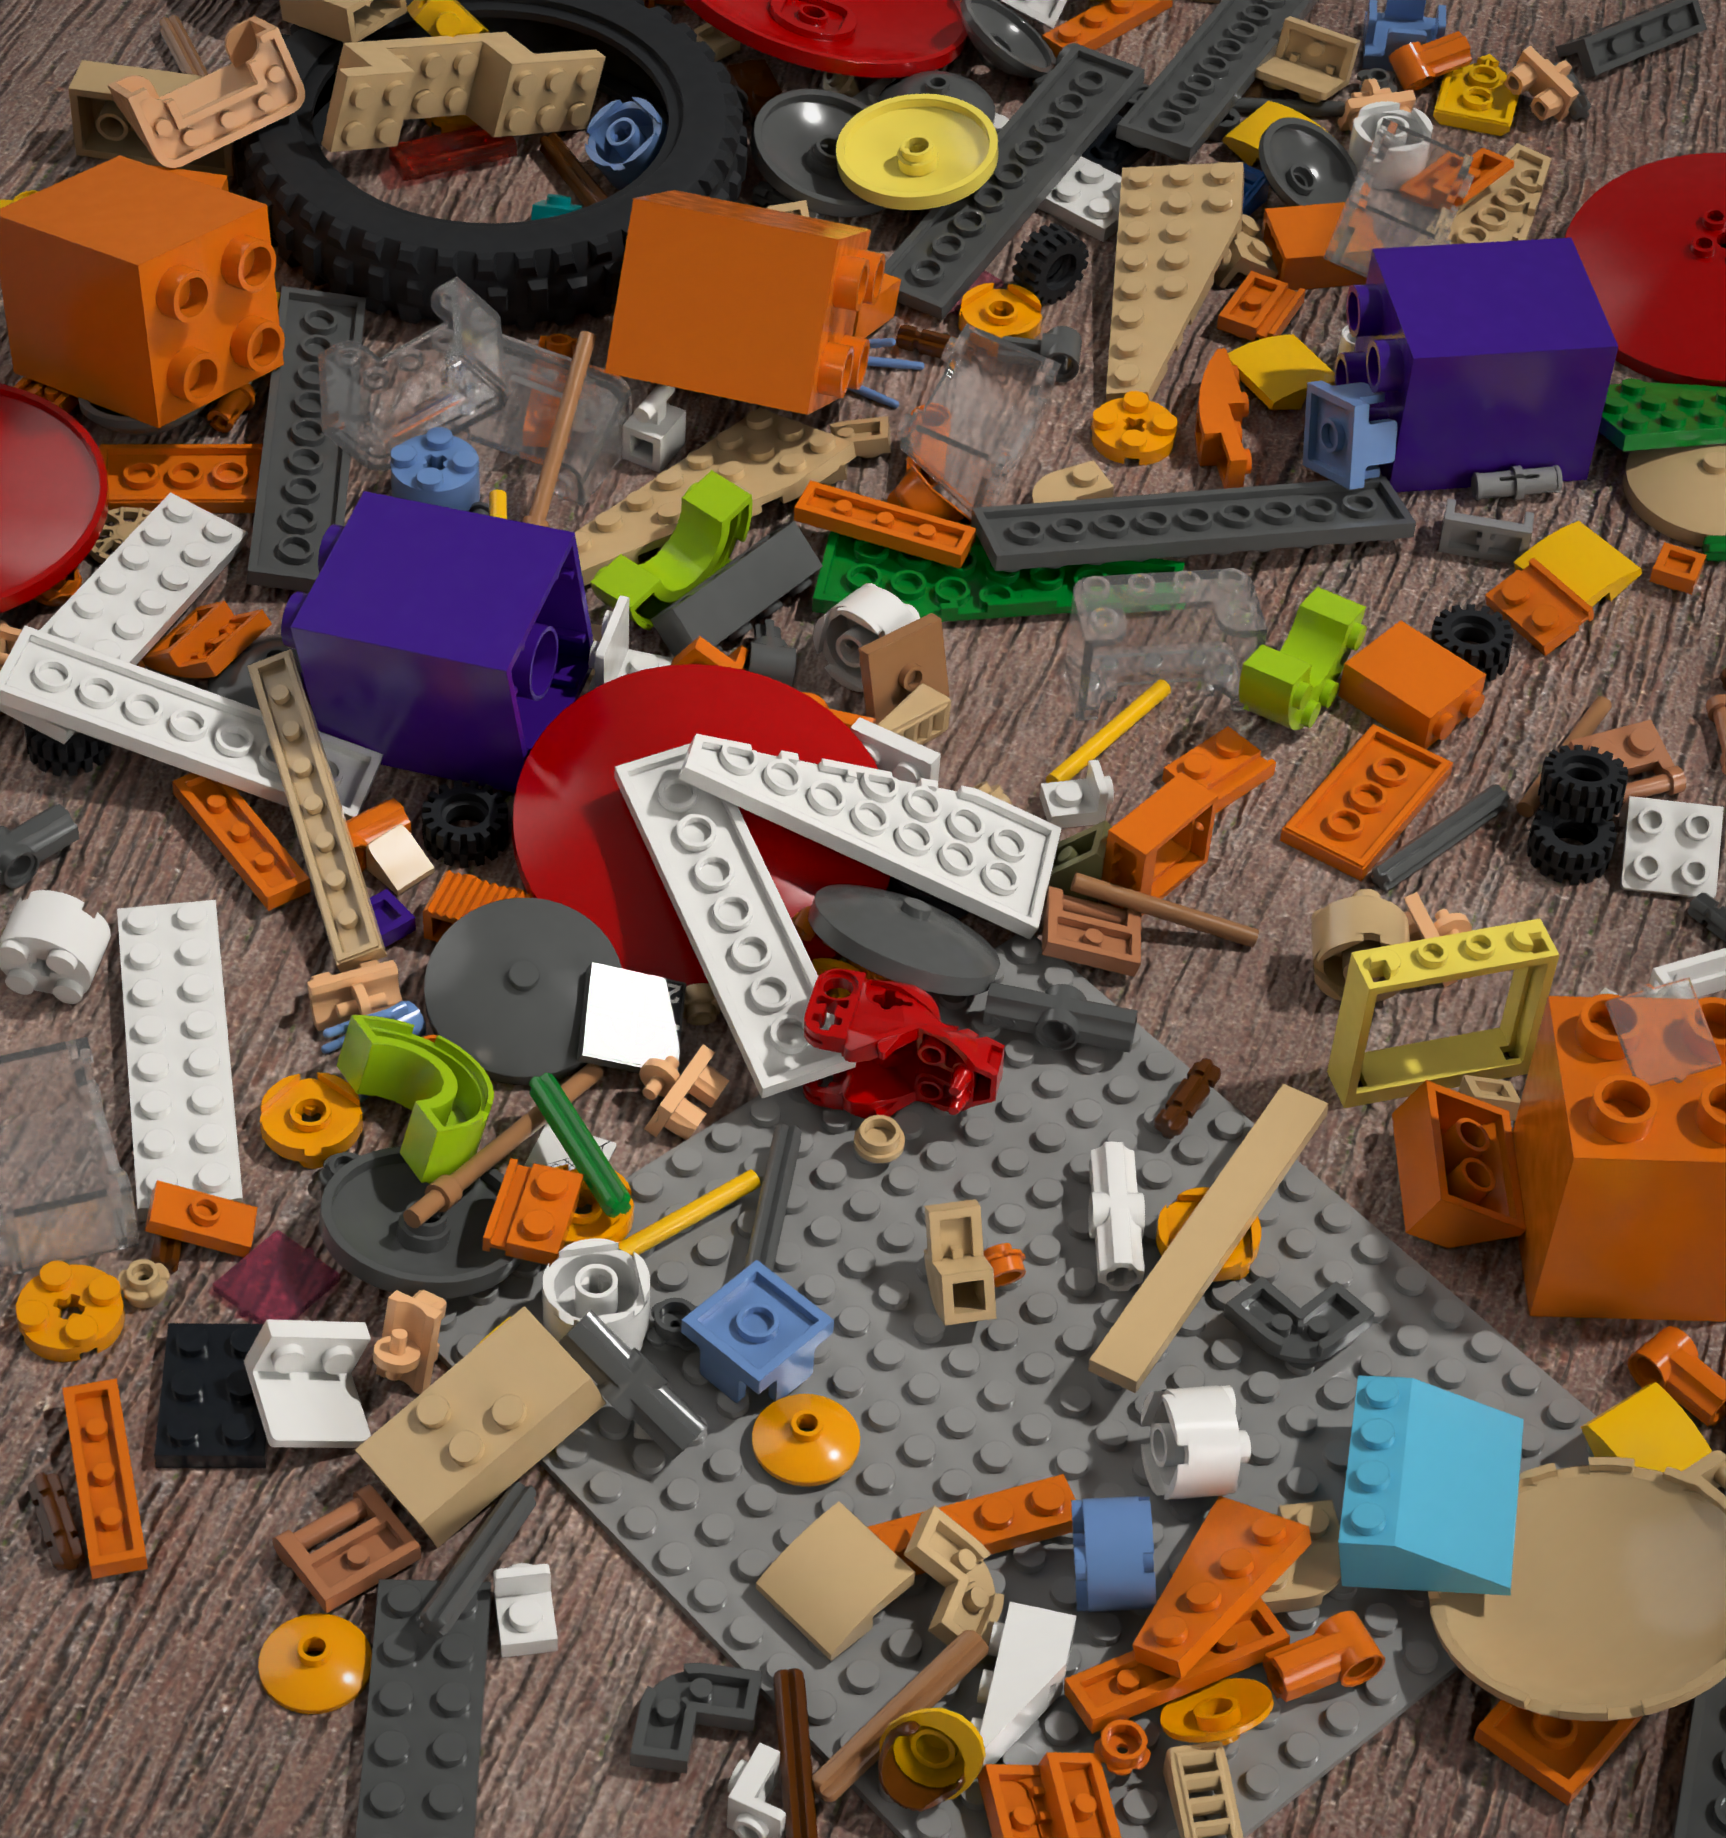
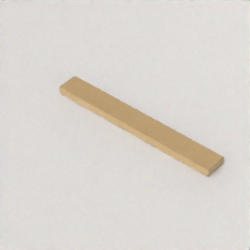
[247,649,387,973]
[1088,1084,1329,1393]

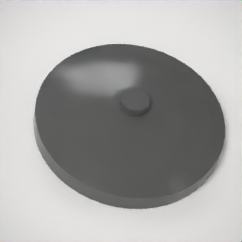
[750,89,885,217]
[808,884,1000,996]
[424,898,622,1085]
[319,1146,523,1299]

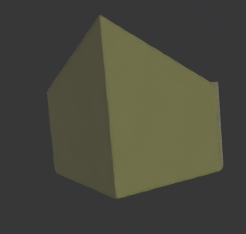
[1048,820,1112,903]

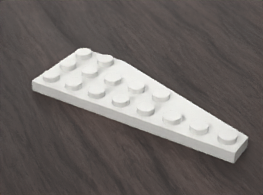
[678,734,1061,939]

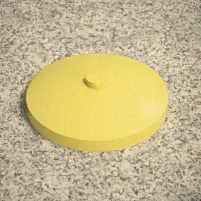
[836,94,999,210]

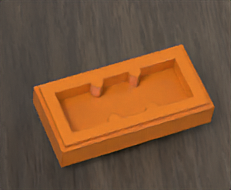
[145,1180,258,1258]

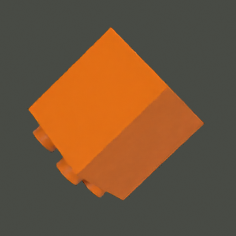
[0,155,285,428]
[605,190,885,415]
[1512,994,1726,1322]

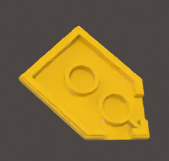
[1433,54,1519,136]

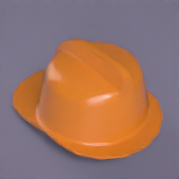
[887,458,971,524]

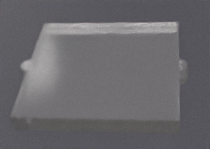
[1605,977,1722,1086]

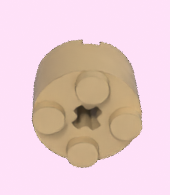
[1311,889,1410,1002]

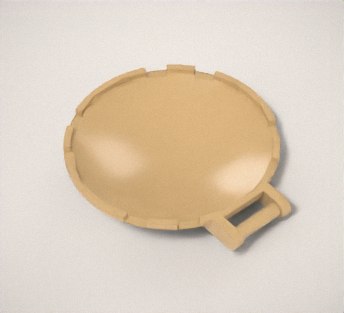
[1428,1450,1726,1721]

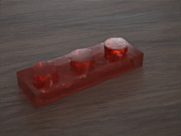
[389,125,517,181]

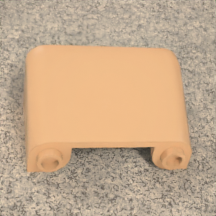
[107,16,305,168]

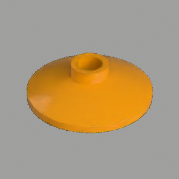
[752,1394,860,1487]
[258,1613,372,1714]
[1160,1678,1274,1746]

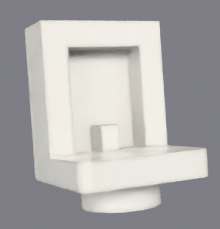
[727,1742,786,1838]

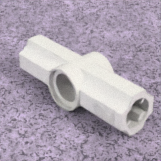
[1088,1142,1145,1291]

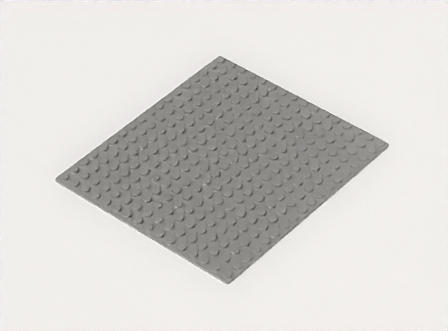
[438,934,1597,1838]

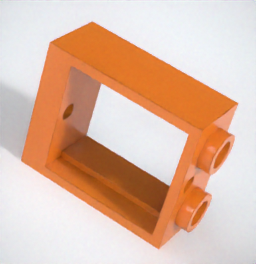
[1102,772,1218,917]

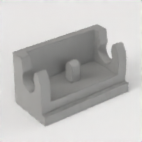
[1438,498,1534,564]

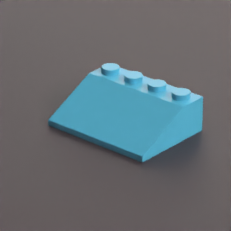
[1338,1375,1524,1596]

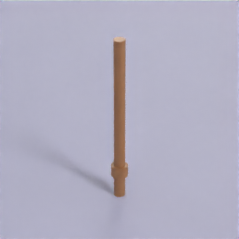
[522,331,596,527]
[403,1063,603,1228]

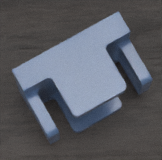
[1363,0,1446,71]
[1302,380,1397,490]
[681,1260,834,1403]

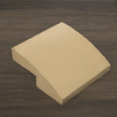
[756,1501,915,1661]

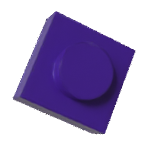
[370,889,416,947]

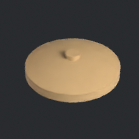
[1623,443,1726,547]

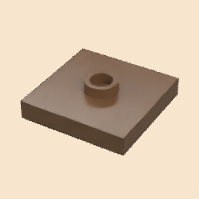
[858,613,950,725]

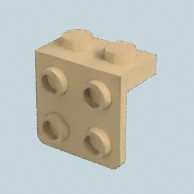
[1255,16,1361,103]

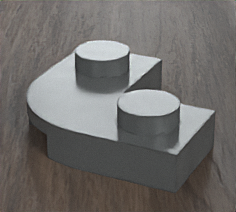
[1224,1276,1375,1363]
[630,1663,762,1774]

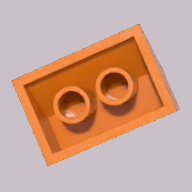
[1392,1080,1526,1248]

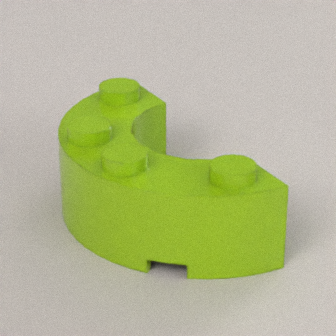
[590,470,752,631]
[1239,587,1367,731]
[336,1015,494,1183]

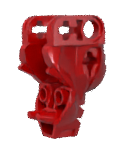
[803,968,1005,1119]

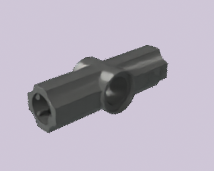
[0,804,80,888]
[983,982,1138,1052]
[558,1310,707,1460]

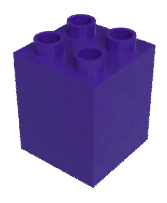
[1335,238,1618,492]
[281,491,594,793]

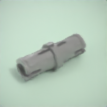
[1471,465,1563,501]

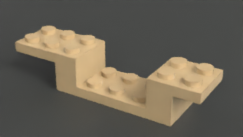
[321,32,606,152]

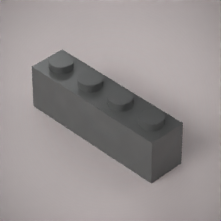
[650,521,823,657]

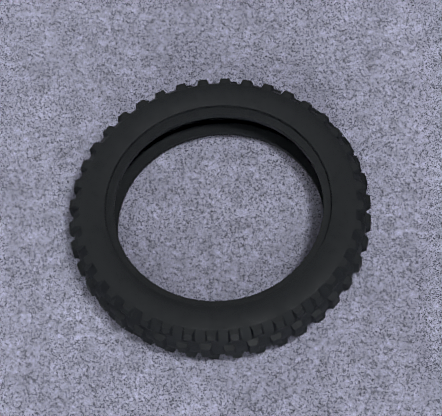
[233,0,747,332]

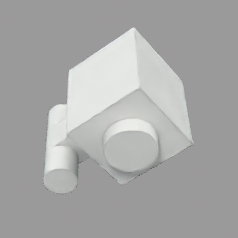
[622,384,686,473]

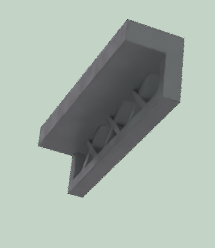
[1556,0,1707,78]

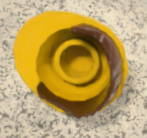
[878,1708,986,1812]

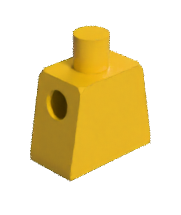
[407,0,490,37]

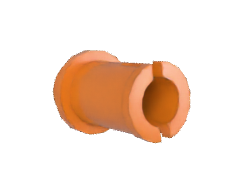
[207,383,256,433]

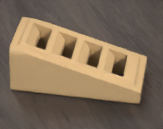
[878,683,951,745]
[1163,1741,1244,1838]

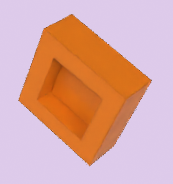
[1649,542,1707,595]

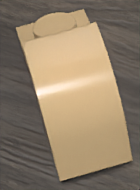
[924,1199,997,1326]

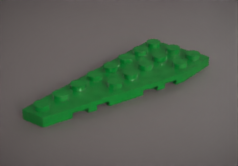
[1598,379,1726,451]
[812,531,1185,622]

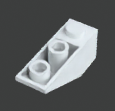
[971,1602,1077,1775]

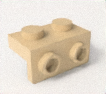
[1214,214,1279,288]

